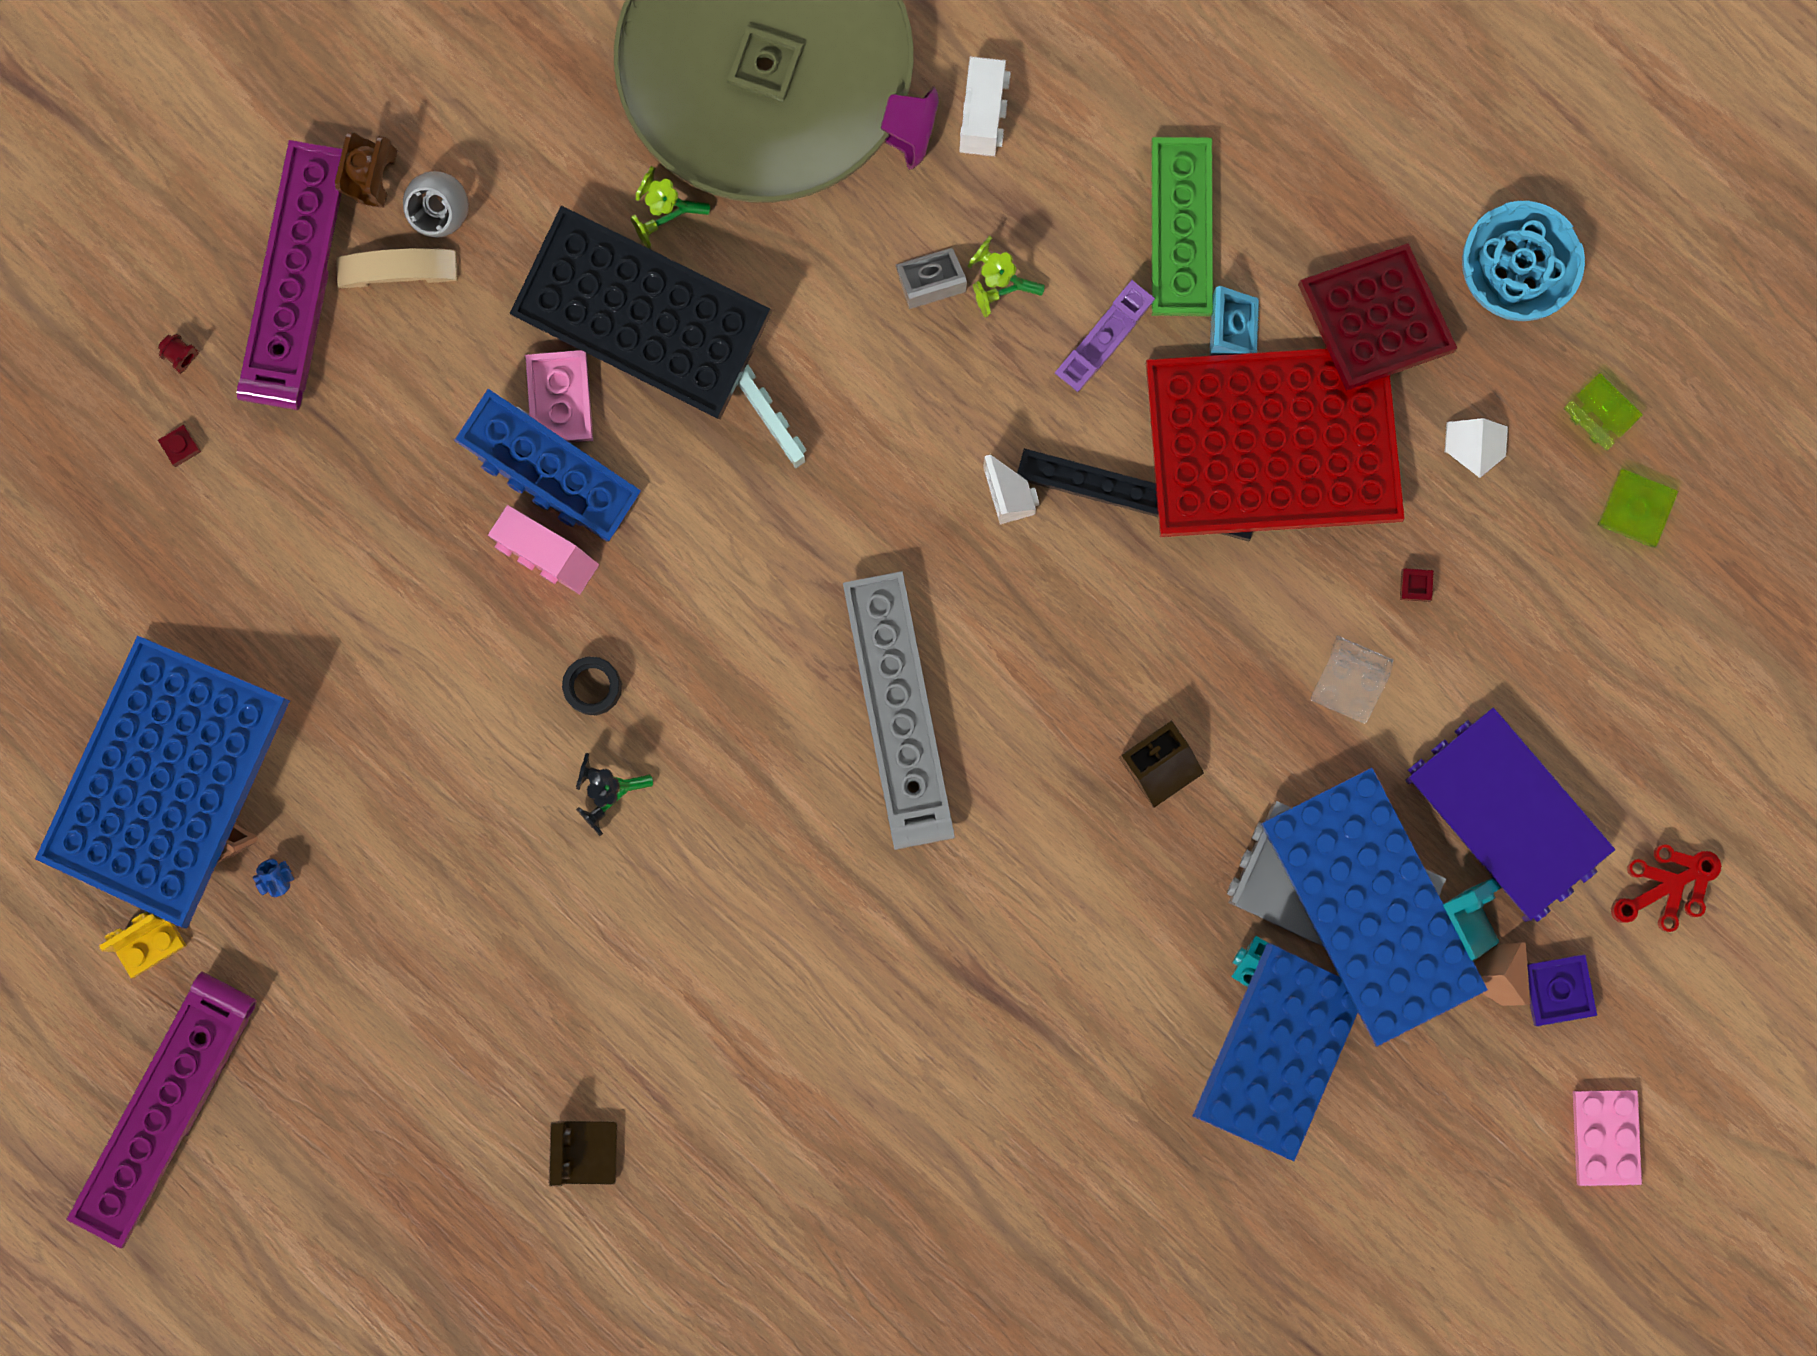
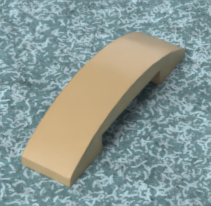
[336,249,458,288]

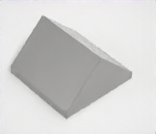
[896,248,967,309]

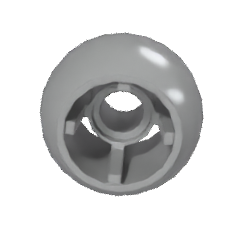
[403,171,469,237]

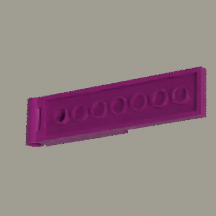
[237,140,342,410]
[66,971,257,1249]

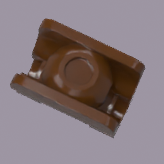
[335,132,398,208]

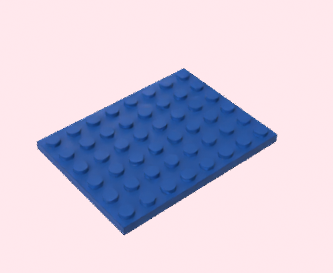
[35,635,290,929]

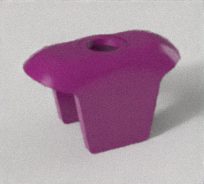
[881,86,939,170]

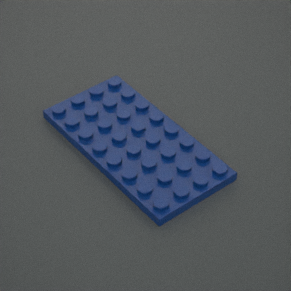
[1261,768,1488,1046]

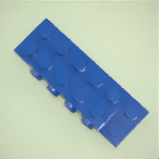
[454,389,641,542]

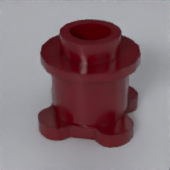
[158,334,199,374]

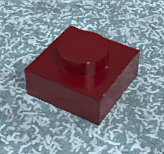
[158,424,202,467]
[1400,568,1434,602]

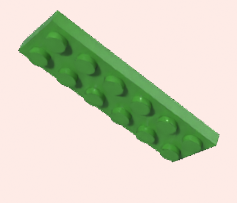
[1151,137,1213,316]

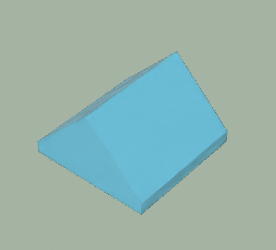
[1210,286,1259,356]

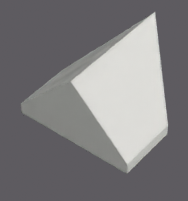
[1445,418,1508,478]

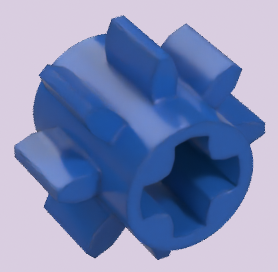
[253,859,294,897]

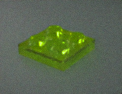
[1598,468,1679,548]

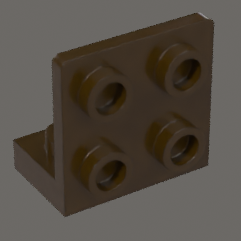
[549,1121,617,1186]

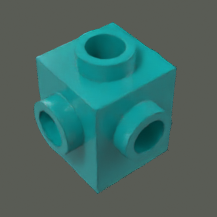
[1231,936,1268,987]

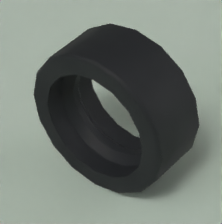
[562,656,622,716]

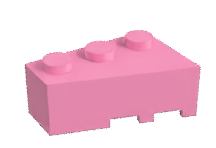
[488,505,599,595]

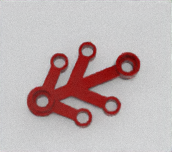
[1611,844,1721,932]

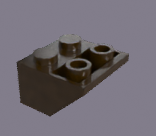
[1119,720,1204,808]

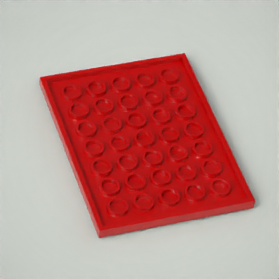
[1145,348,1405,537]

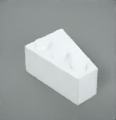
[960,57,1011,156]

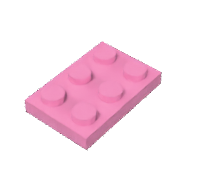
[525,350,593,443]
[1573,1090,1642,1186]

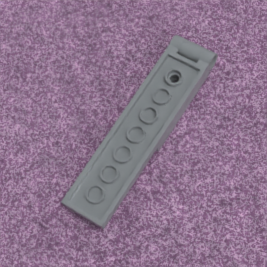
[843,571,955,850]

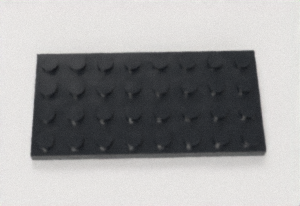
[509,205,773,420]

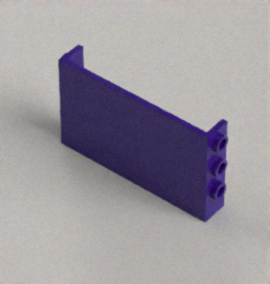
[1405,707,1616,922]

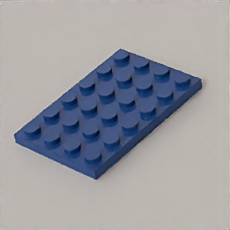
[1193,943,1358,1161]

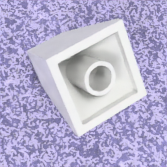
[983,455,1039,524]

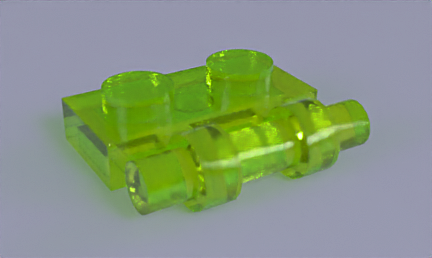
[1563,373,1643,451]

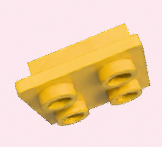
[99,912,187,978]

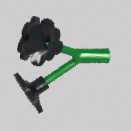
[576,753,653,836]

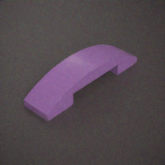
[1055,280,1155,392]

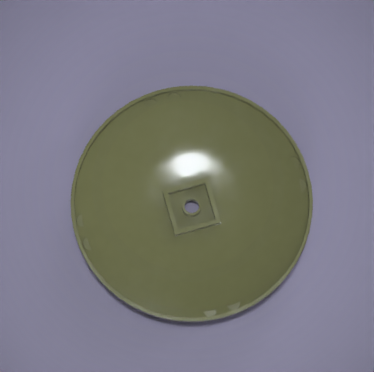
[614,0,913,203]

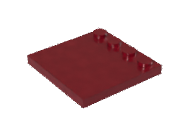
[1298,243,1457,391]

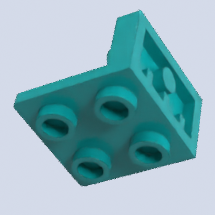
[1443,878,1502,960]

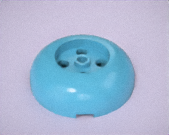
[1462,201,1585,321]

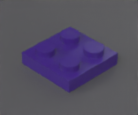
[1527,955,1597,1026]

